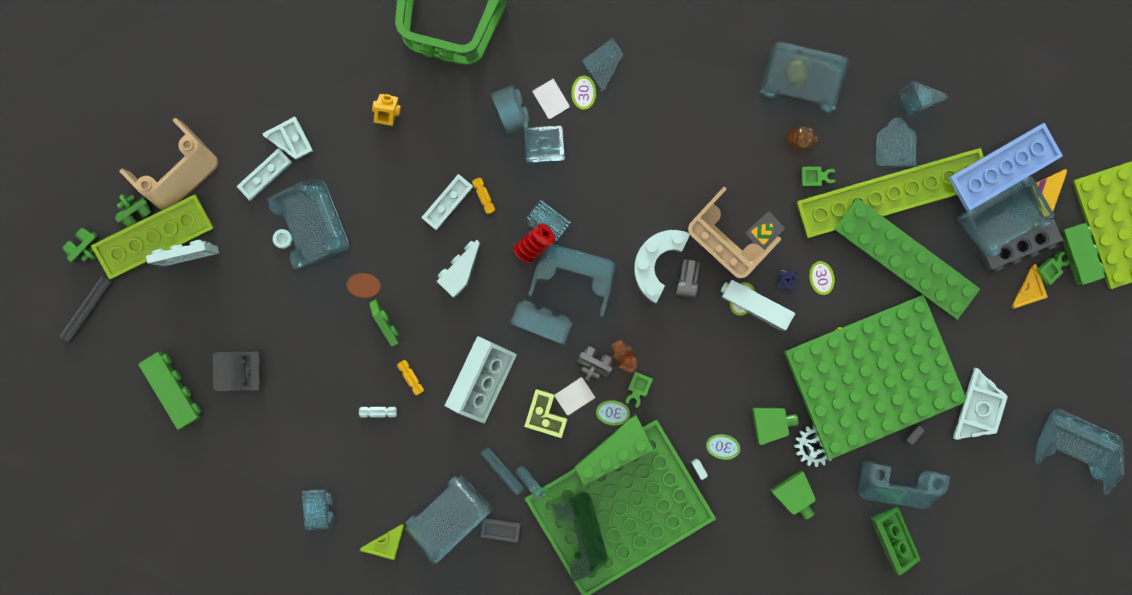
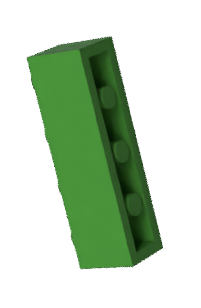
[138,352,202,430]

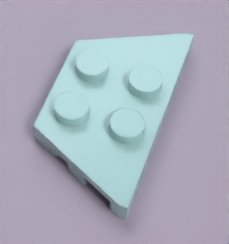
[953,368,1008,440]

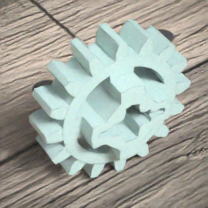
[794,425,832,467]

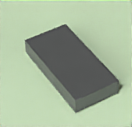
[480,518,521,543]

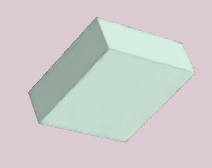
[691,459,708,480]

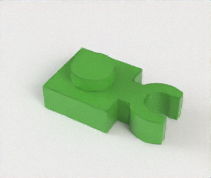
[801,167,835,187]
[1036,252,1070,285]
[626,372,653,408]

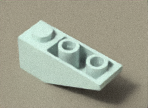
[437,240,481,298]

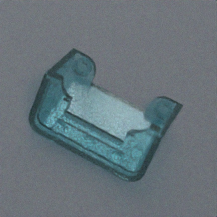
[760,42,850,111]
[956,176,1055,257]
[267,179,349,270]
[405,475,493,565]

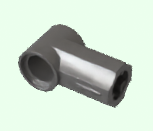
[676,259,700,299]

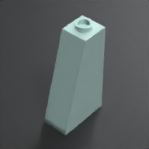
[720,280,795,331]

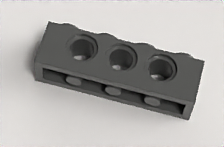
[978,219,1063,272]

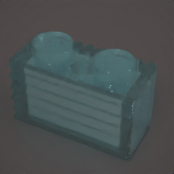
[526,200,571,242]
[302,488,333,530]

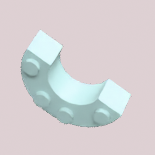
[634,230,690,304]

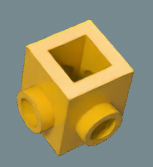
[372,94,401,126]

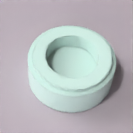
[273,229,293,249]

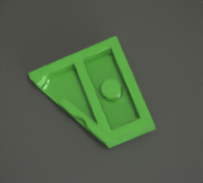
[369,299,399,347]

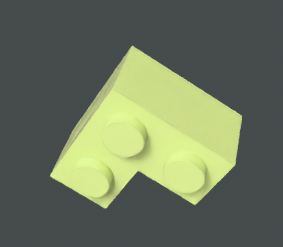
[524,389,567,438]

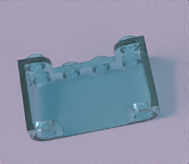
[858,460,950,509]

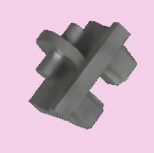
[577,346,613,381]

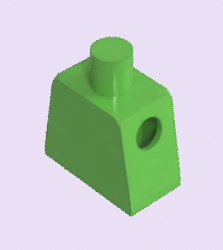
[752,407,799,445]
[770,470,816,520]

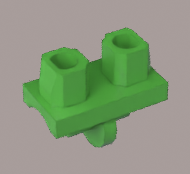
[115,194,151,227]
[62,228,98,262]

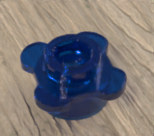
[777,270,798,290]

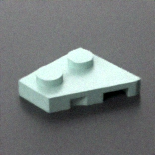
[262,117,313,160]

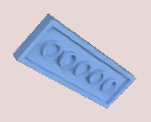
[948,123,1063,211]

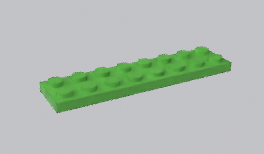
[834,198,980,320]

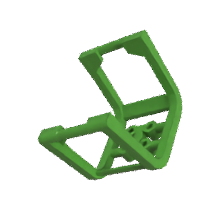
[395,0,506,65]

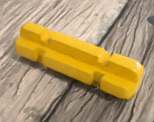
[472,178,495,214]
[397,360,424,396]

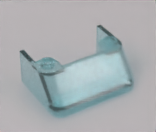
[528,244,616,317]
[1036,409,1124,495]

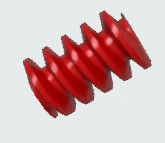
[513,223,555,263]

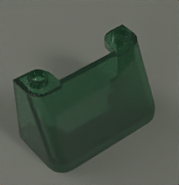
[551,492,608,581]

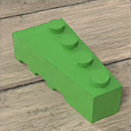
[575,414,653,485]

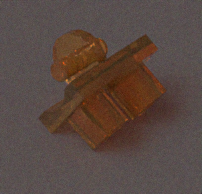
[611,340,638,372]

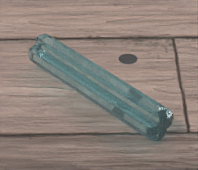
[480,447,524,495]

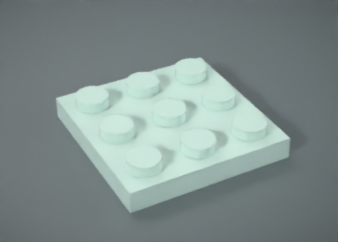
[146,240,219,267]

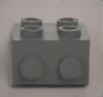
[213,352,260,391]

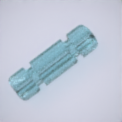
[516,466,545,499]

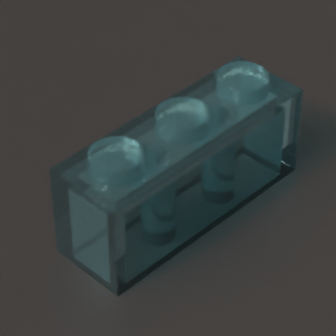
[510,300,573,345]

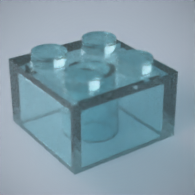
[491,85,530,135]

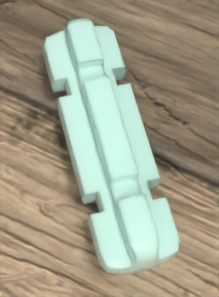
[359,407,397,417]

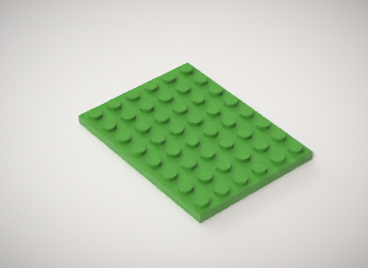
[784,295,966,460]
[525,419,716,595]

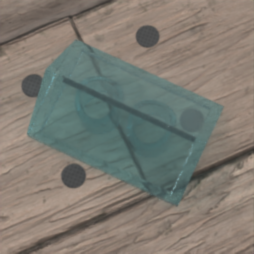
[898,81,949,118]

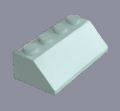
[445,336,517,424]

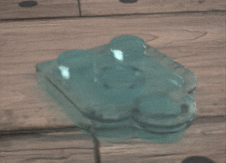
[876,118,917,167]

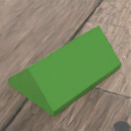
[870,507,921,575]

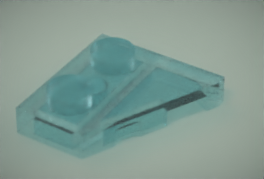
[581,38,623,91]

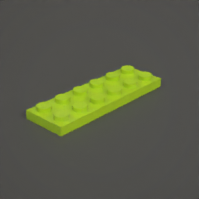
[91,194,214,280]

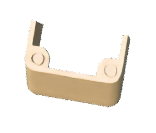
[119,118,218,210]
[688,187,781,278]

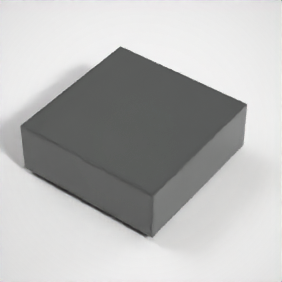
[903,425,924,445]

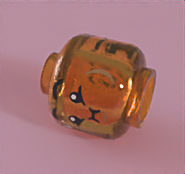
[787,126,817,151]

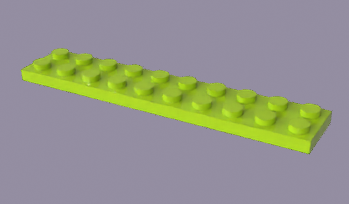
[796,148,984,238]

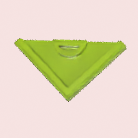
[360,524,404,560]

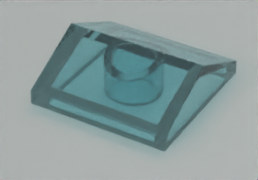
[524,126,564,162]

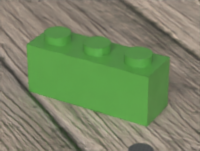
[1059,223,1105,286]

